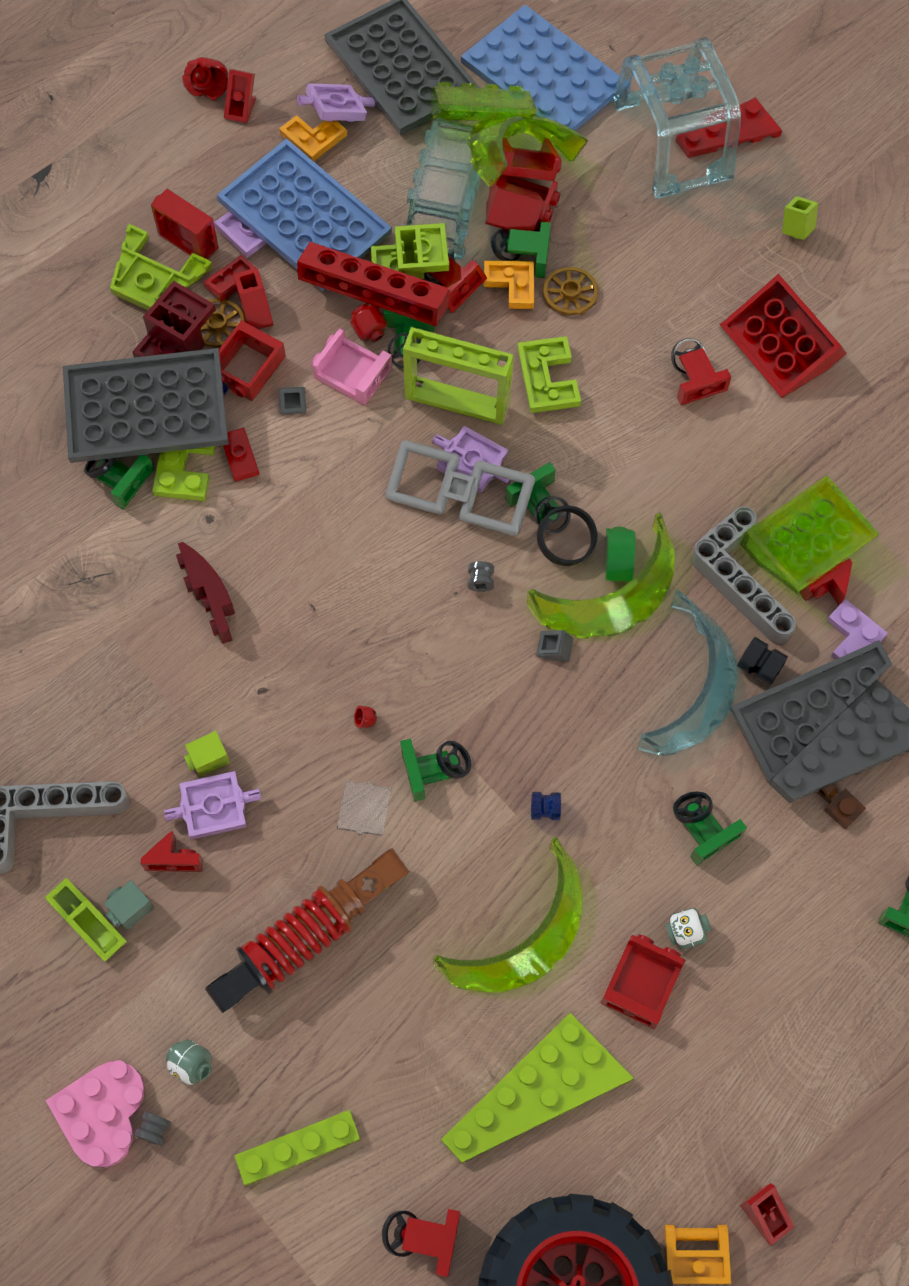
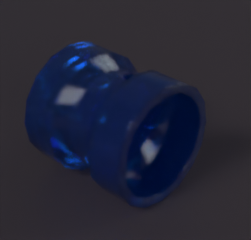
[531,792,561,821]

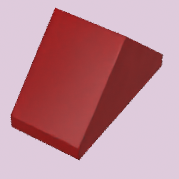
[740,1183,794,1246]

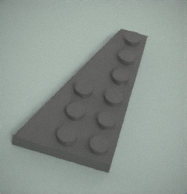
[730,640,892,783]
[769,680,909,803]

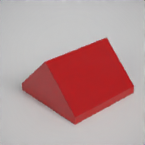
[485,179,544,231]

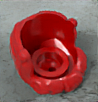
[182,57,229,101]

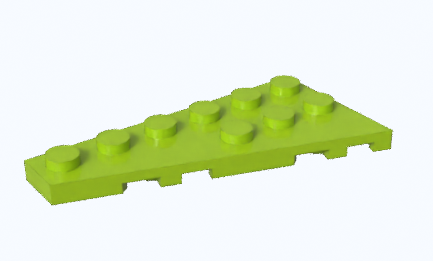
[441,1013,634,1163]

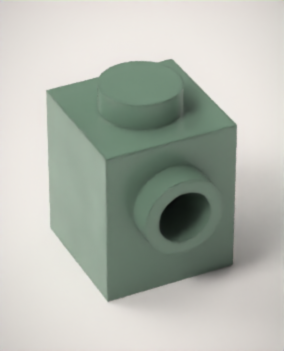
[104,880,154,931]

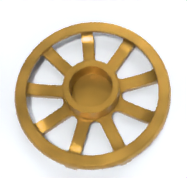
[543,267,599,316]
[201,299,245,349]

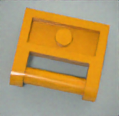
[664,1224,731,1284]

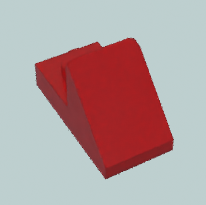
[224,69,256,123]
[799,558,853,605]
[140,831,203,872]

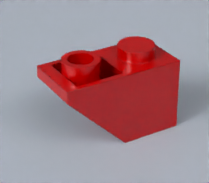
[233,268,274,329]

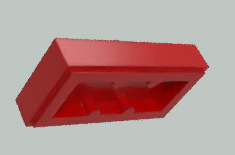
[204,255,256,302]
[223,427,260,482]

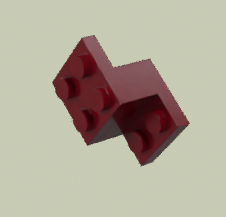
[132,281,216,358]

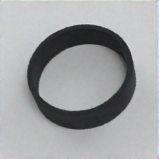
[537,505,598,566]

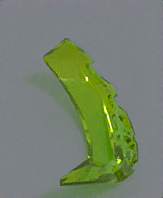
[467,115,588,186]
[526,512,675,638]
[433,836,583,993]

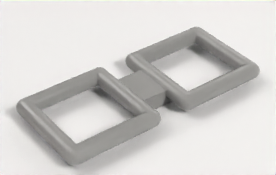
[385,440,535,536]

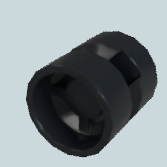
[737,637,788,686]

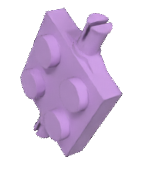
[297,83,375,122]
[432,426,511,494]
[164,771,262,840]

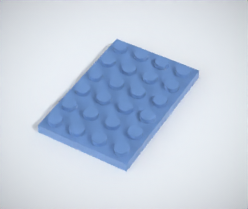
[461,4,628,142]
[217,139,392,292]

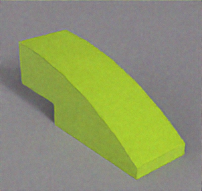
[44,877,127,962]

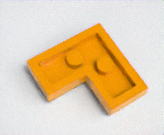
[279,115,347,161]
[484,261,534,309]

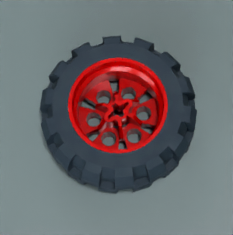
[478,1194,673,1286]

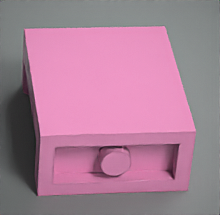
[311,328,392,406]

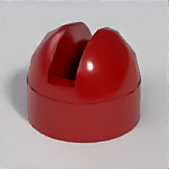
[354,706,377,728]

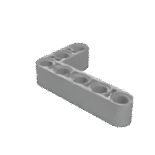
[691,506,796,645]
[0,781,130,874]

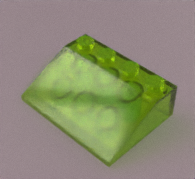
[431,82,537,124]
[740,475,879,594]

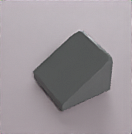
[279,387,306,414]
[536,630,573,662]

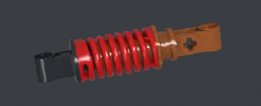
[205,848,410,1013]

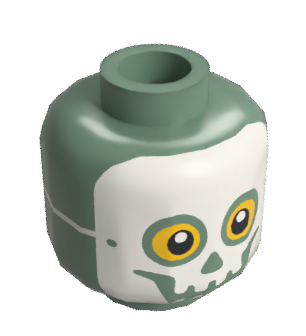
[666,908,711,950]
[166,1039,212,1085]

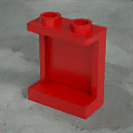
[488,131,562,181]
[486,175,561,232]
[601,934,686,1029]

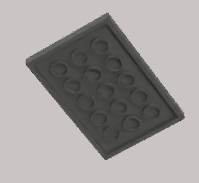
[325,0,480,135]
[63,348,229,463]

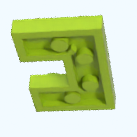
[517,336,581,413]
[152,446,216,501]

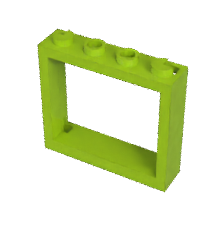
[403,327,514,425]

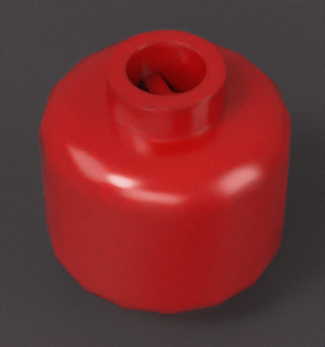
[350,303,387,343]

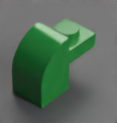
[605,526,635,582]

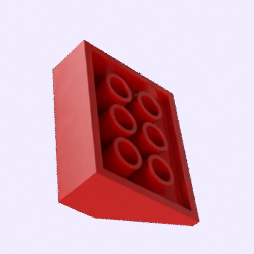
[720,274,847,398]

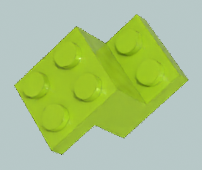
[371,223,449,280]

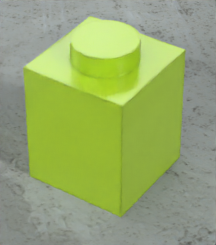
[782,196,818,240]
[184,731,230,777]

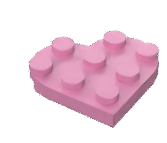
[45,1060,145,1168]

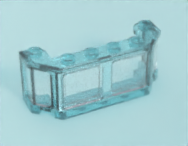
[403,117,495,260]

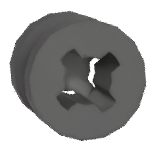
[467,561,494,592]
[134,1112,172,1146]

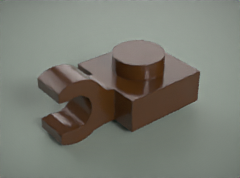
[817,784,866,829]

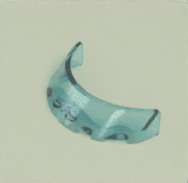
[637,590,737,756]

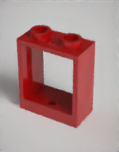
[151,189,219,260]
[219,320,286,401]

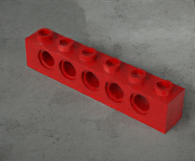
[297,242,450,327]

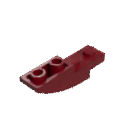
[176,542,235,644]

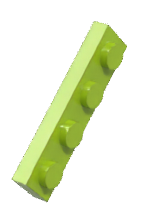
[234,1110,360,1186]

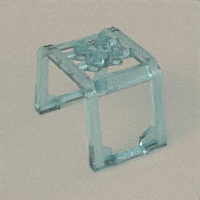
[613,37,741,199]

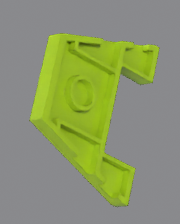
[110,224,213,310]

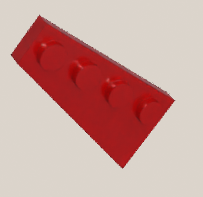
[675,97,782,158]

